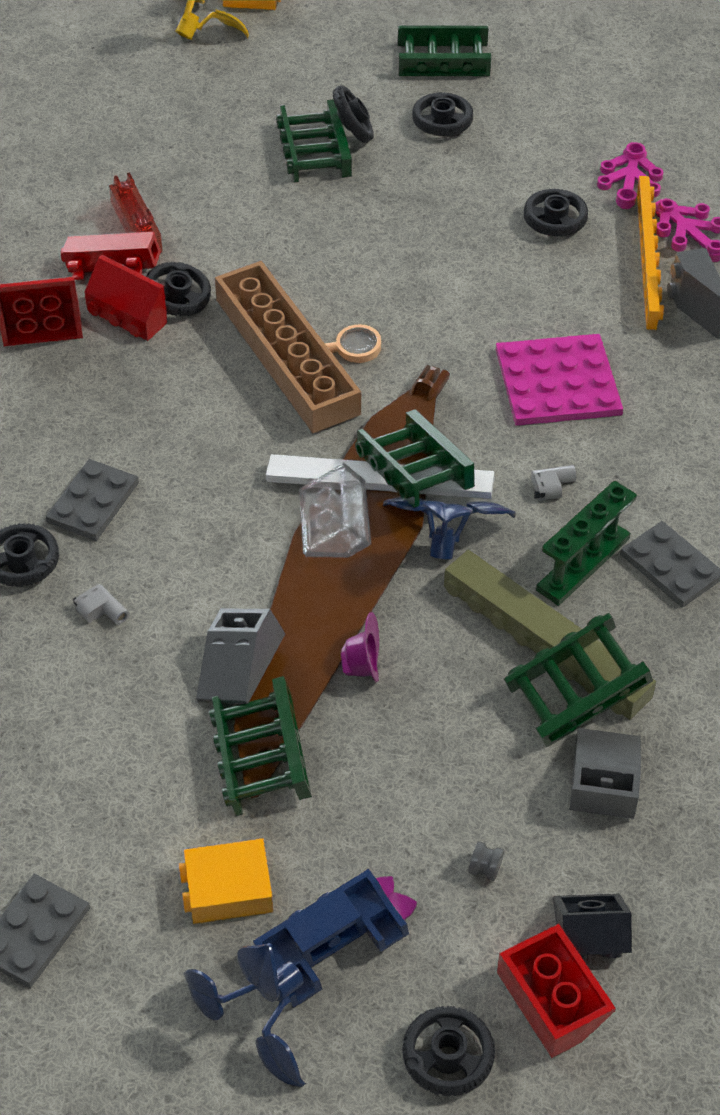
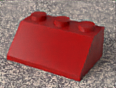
[84,255,167,341]
[497,924,616,1058]

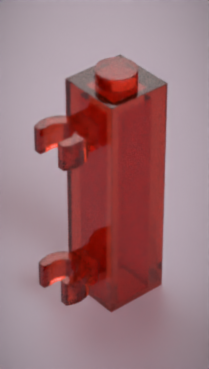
[109,172,163,252]

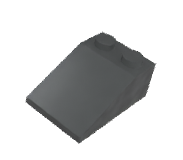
[667,248,720,339]

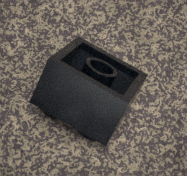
[553,893,632,959]

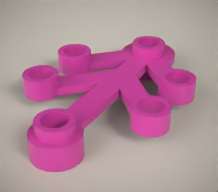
[597,142,664,209]
[655,198,720,262]

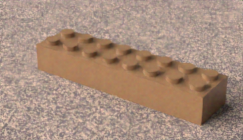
[215,261,361,433]

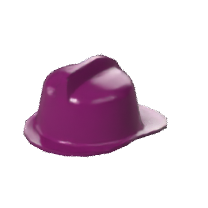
[341,612,380,682]

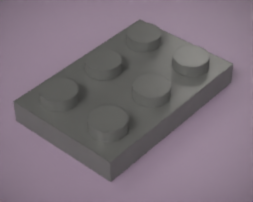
[46,459,139,541]
[620,521,720,608]
[0,873,90,989]

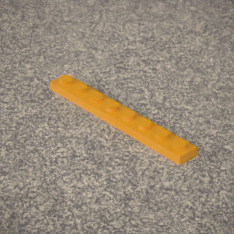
[637,176,664,330]

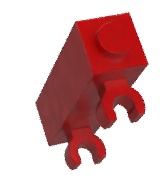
[61,232,161,280]

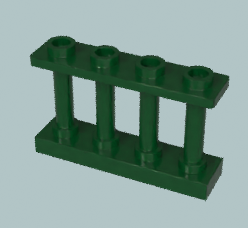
[397,25,491,76]
[276,99,352,182]
[355,409,475,508]
[536,481,637,606]
[504,613,653,747]
[209,676,312,816]

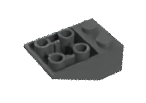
[196,608,285,704]
[569,728,641,819]

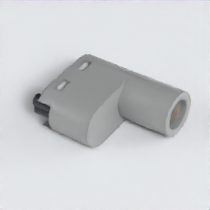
[531,465,576,501]
[73,584,130,625]

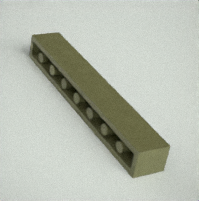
[444,549,657,720]

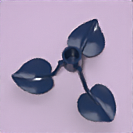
[383,497,516,559]
[183,943,307,1087]

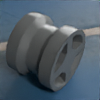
[468,841,504,881]

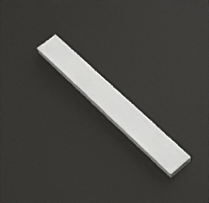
[266,454,495,499]

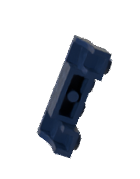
[253,869,409,1008]

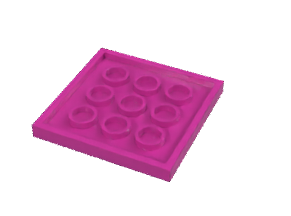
[496,334,623,426]

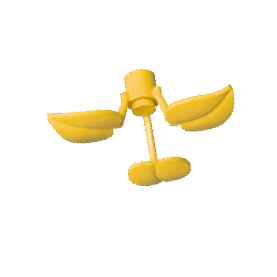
[175,0,249,40]

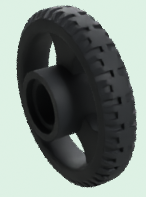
[333,85,374,143]
[412,92,473,136]
[524,188,588,237]
[146,262,211,317]
[0,523,59,587]
[402,1006,495,1096]

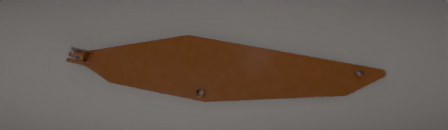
[234,364,450,798]

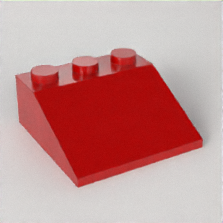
[0,277,83,346]

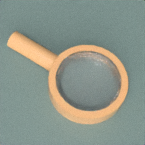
[325,324,381,363]

